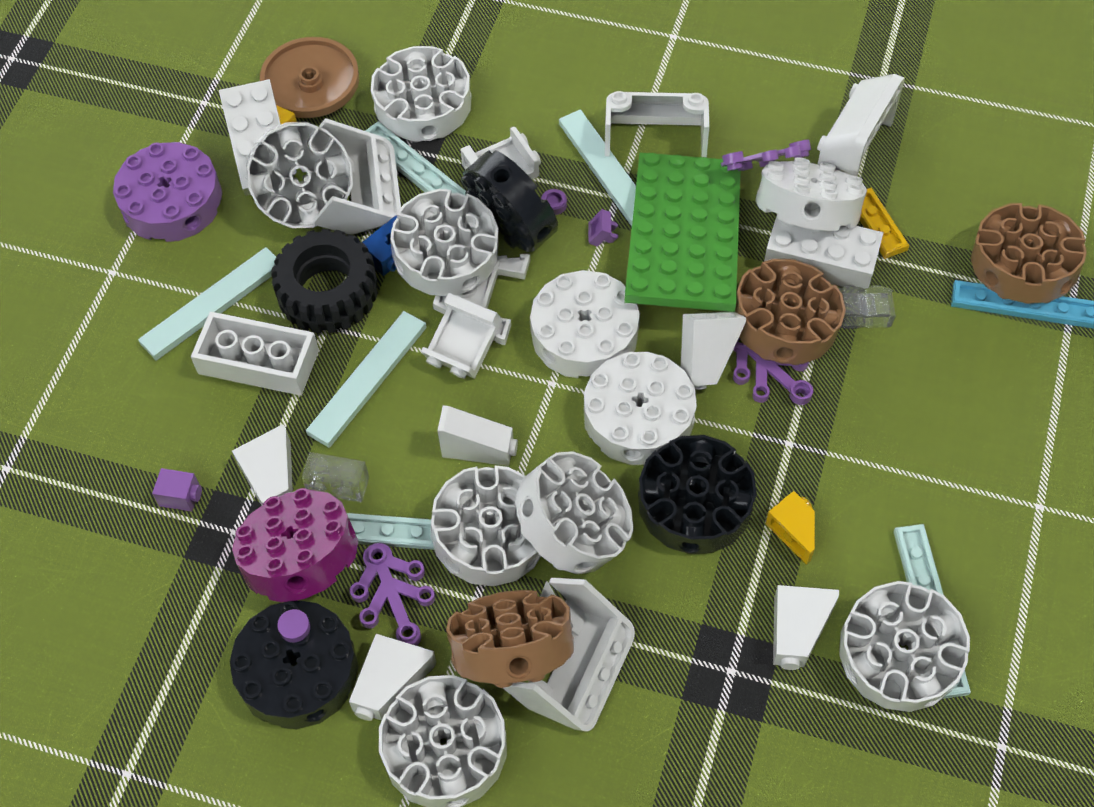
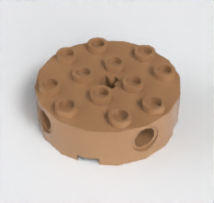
[970,203,1087,304]
[735,259,846,365]
[446,590,574,688]

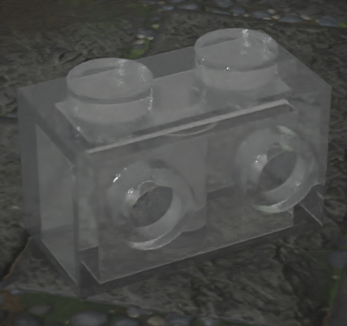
[302,452,369,502]

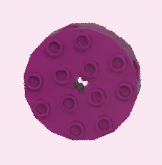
[232,488,358,602]

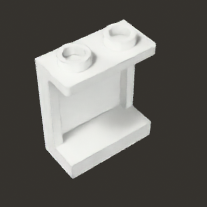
[461,126,541,179]
[421,293,503,379]

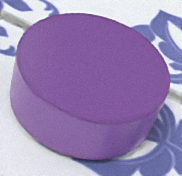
[541,189,567,215]
[278,609,310,642]

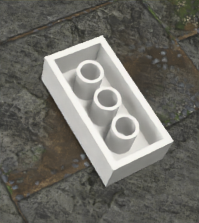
[219,79,294,196]
[764,214,884,293]
[191,311,319,396]

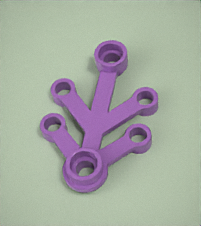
[721,139,811,171]
[733,338,813,405]
[350,543,435,646]

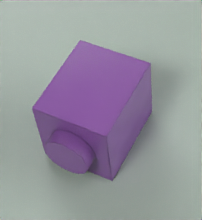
[152,468,202,512]

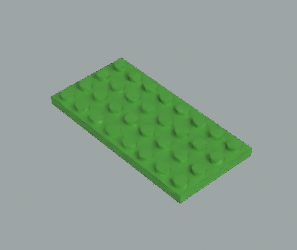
[624,153,741,312]

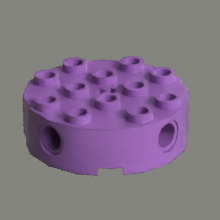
[113,142,222,242]

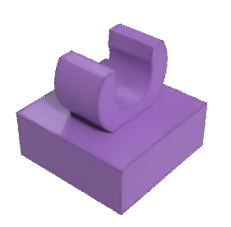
[588,209,618,247]

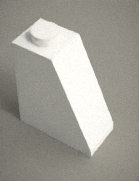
[681,312,746,389]
[437,405,518,466]
[232,424,293,505]
[773,585,839,670]
[349,634,436,721]

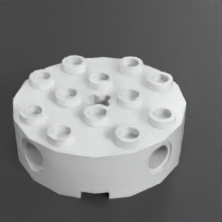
[371,46,471,142]
[246,122,353,228]
[755,157,867,231]
[390,189,498,296]
[530,270,640,378]
[584,352,697,465]
[515,451,633,574]
[431,465,541,586]
[839,581,970,712]
[379,675,507,807]

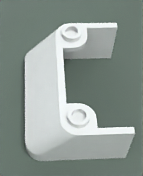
[817,74,905,176]
[605,91,709,158]
[313,118,401,235]
[503,578,635,731]

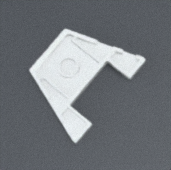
[433,254,530,345]

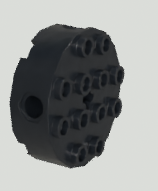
[461,150,558,253]
[638,435,757,554]
[229,600,358,730]

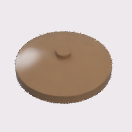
[260,37,359,118]

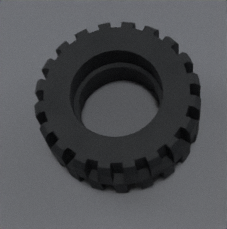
[271,229,378,333]

